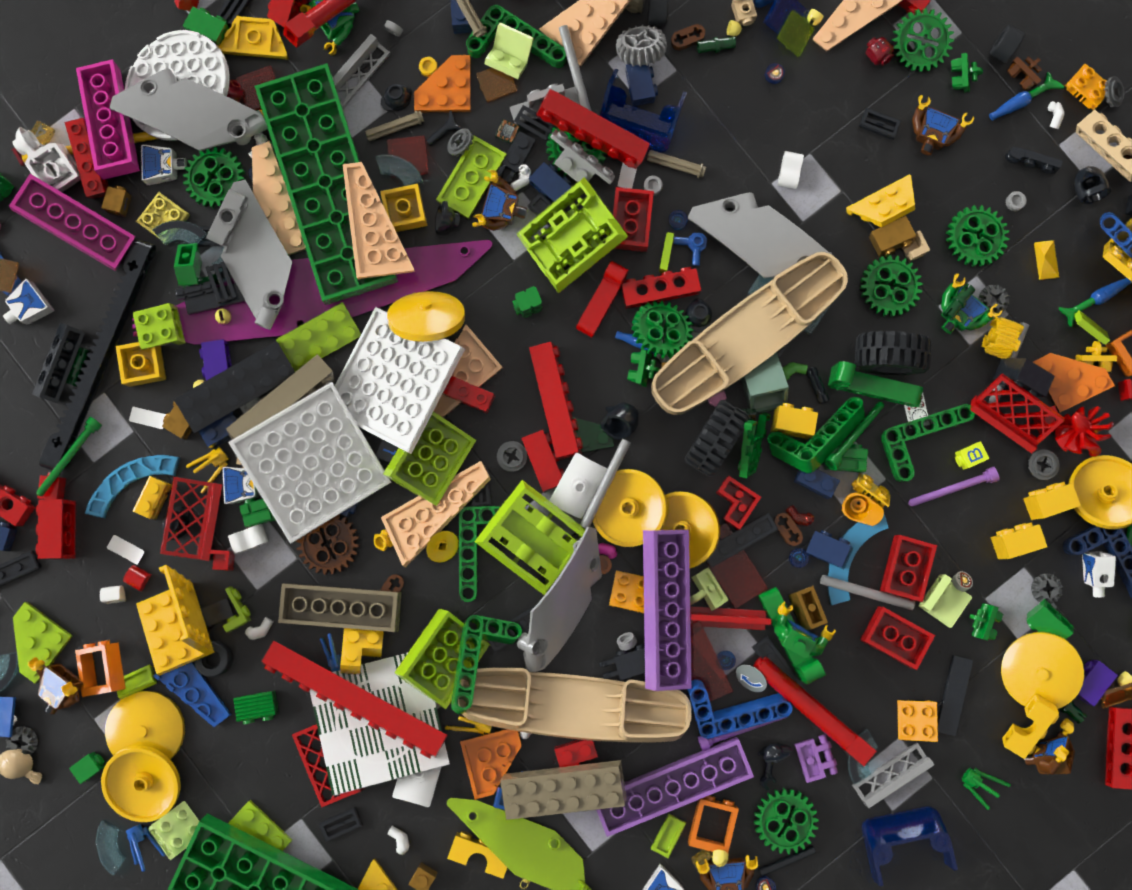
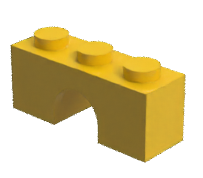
[1002,693,1059,759]
[447,831,507,879]

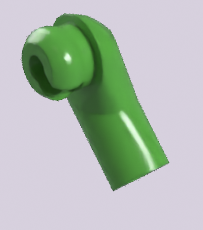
[782,362,808,380]

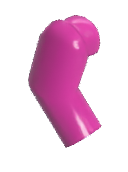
[598,543,617,559]

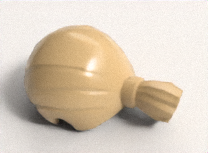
[0,749,42,785]

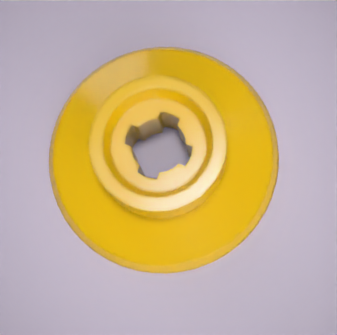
[426,531,459,563]

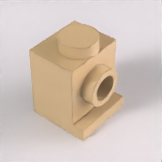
[731,0,757,26]

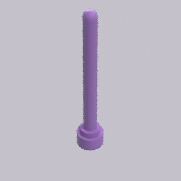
[908,466,999,507]
[697,716,788,751]

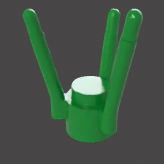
[962,768,1011,810]

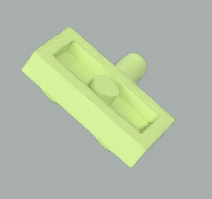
[690,567,728,611]

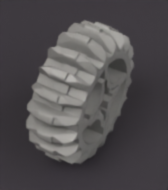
[616,25,667,67]

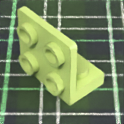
[484,23,534,79]
[918,574,972,628]
[148,801,199,860]

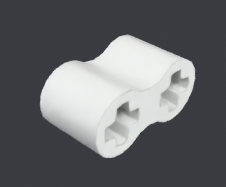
[777,151,804,189]
[228,524,269,555]

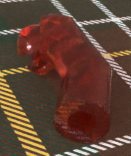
[785,505,814,526]

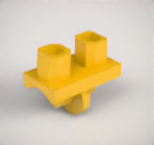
[1075,341,1117,372]

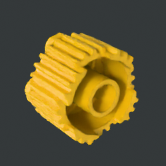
[981,317,1024,359]

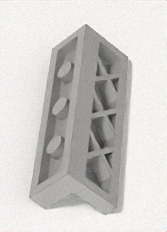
[333,34,391,109]
[852,742,934,808]

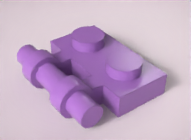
[794,734,838,783]

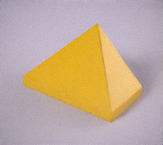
[1034,240,1059,280]

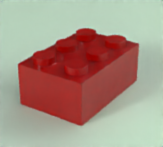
[613,187,654,252]
[35,499,76,559]
[880,535,937,602]
[860,606,935,670]

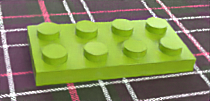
[436,136,507,219]
[276,302,361,372]

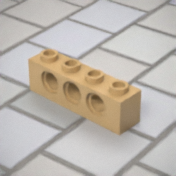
[1076,110,1132,182]

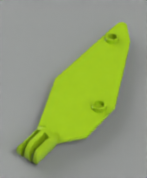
[447,798,592,890]

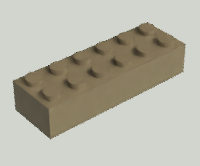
[226,354,335,440]
[278,583,402,632]
[500,760,627,820]

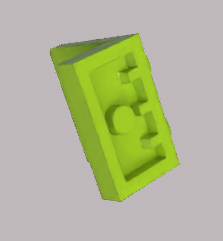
[133,303,185,350]

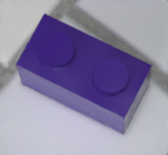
[199,339,232,380]
[1077,659,1118,706]

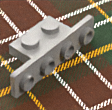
[510,84,580,125]
[550,129,615,184]

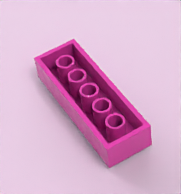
[76,59,140,180]
[9,174,136,271]

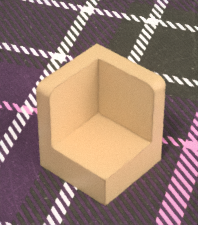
[901,231,930,262]

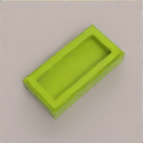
[659,232,674,273]
[1074,310,1110,345]
[117,664,157,699]
[651,813,686,859]

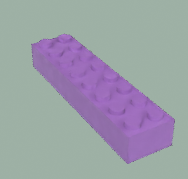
[643,530,692,691]
[596,737,754,837]

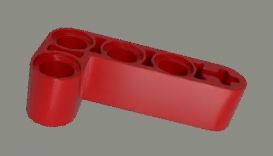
[576,261,629,338]

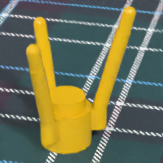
[186,447,229,494]
[445,716,492,735]

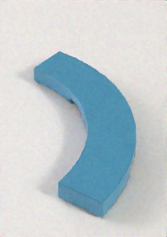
[85,455,180,518]
[827,514,889,605]

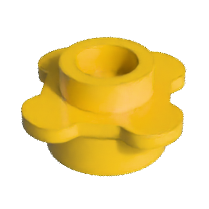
[374,530,393,551]

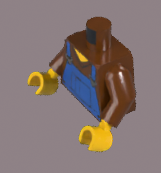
[912,95,974,156]
[472,170,527,231]
[28,657,83,714]
[1025,718,1075,775]
[696,855,758,890]

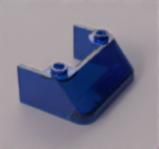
[600,69,687,153]
[862,806,958,886]

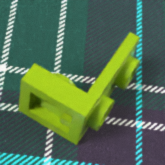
[223,587,251,633]

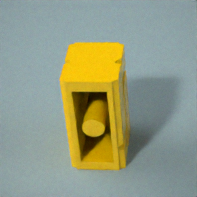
[133,476,172,520]

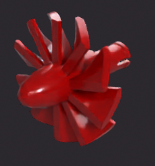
[1055,406,1114,457]

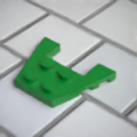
[738,412,771,478]

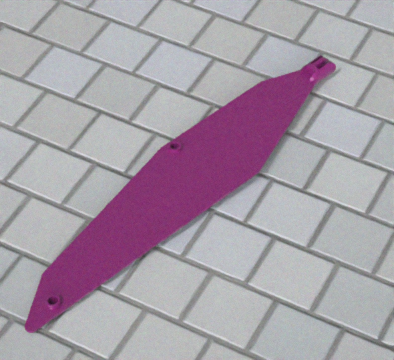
[132,240,492,345]

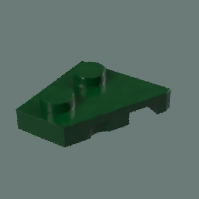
[573,417,614,453]

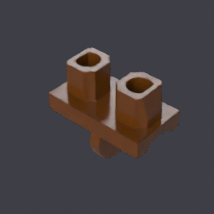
[1007,56,1042,91]

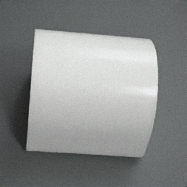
[100,585,126,604]

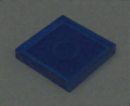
[763,0,810,44]

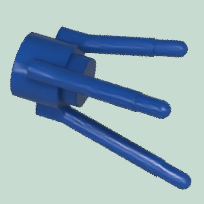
[320,633,342,672]
[126,824,166,872]

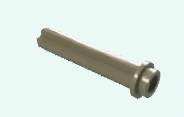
[456,0,487,38]
[365,110,425,141]
[647,150,706,178]

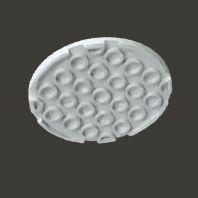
[125,30,229,140]

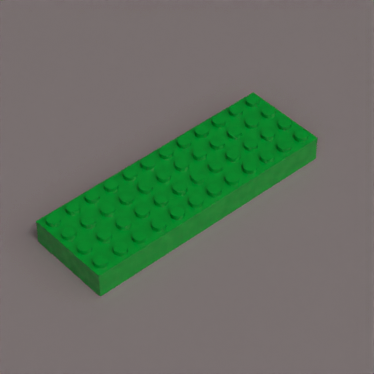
[255,63,398,305]
[168,813,359,890]

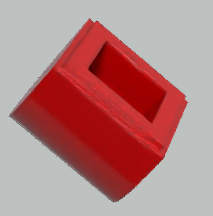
[123,565,152,591]

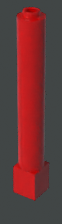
[283,0,357,48]
[753,657,877,766]

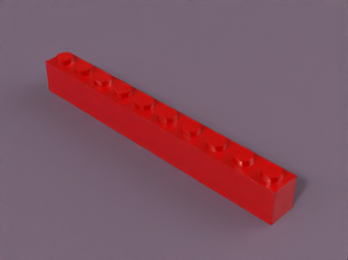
[261,641,447,759]

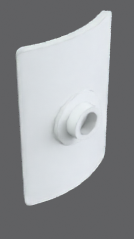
[549,453,607,519]
[392,767,441,807]

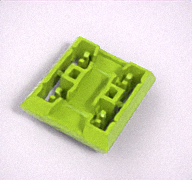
[516,177,628,293]
[474,480,586,595]

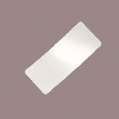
[617,163,637,189]
[129,407,166,429]
[107,535,144,565]

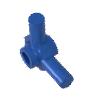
[673,233,707,266]

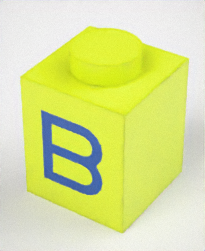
[955,441,989,470]

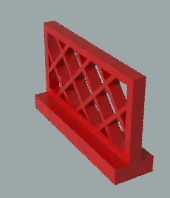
[970,373,1064,454]
[160,477,222,561]
[690,606,771,630]
[292,724,367,808]

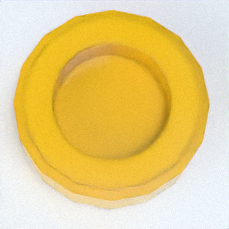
[419,57,438,77]

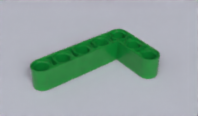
[466,5,566,68]
[828,361,923,407]
[767,397,865,473]
[881,404,975,482]
[459,506,501,602]
[758,587,826,684]
[451,615,522,714]

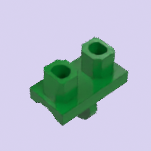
[951,53,983,93]
[627,349,660,387]
[969,603,1004,641]

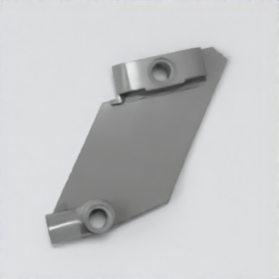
[110,69,268,151]
[206,180,292,330]
[688,192,832,278]
[517,527,602,672]

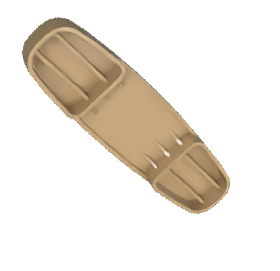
[651,252,848,415]
[458,668,691,742]

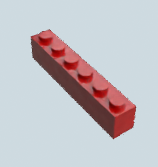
[536,89,650,169]
[529,341,583,460]

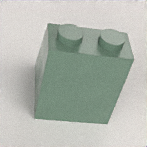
[741,352,789,415]

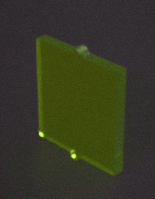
[777,10,815,56]

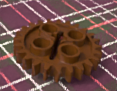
[296,514,360,575]

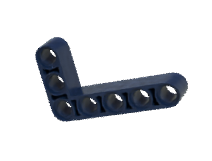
[1063,525,1132,598]

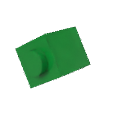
[69,752,105,784]

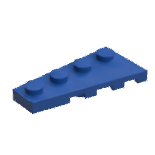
[153,662,232,727]

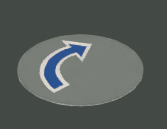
[736,665,767,692]

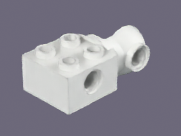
[13,127,81,192]

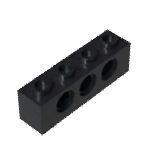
[32,323,85,403]

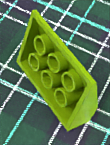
[383,411,476,506]
[394,609,490,709]

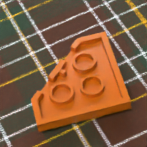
[414,55,471,113]
[1033,353,1115,412]
[460,729,522,800]

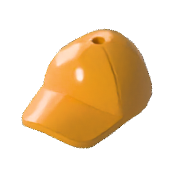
[842,492,884,526]

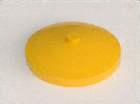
[387,291,465,342]
[1068,455,1132,529]
[592,469,667,547]
[661,492,720,568]
[1001,632,1084,709]
[105,691,185,760]
[101,745,181,822]

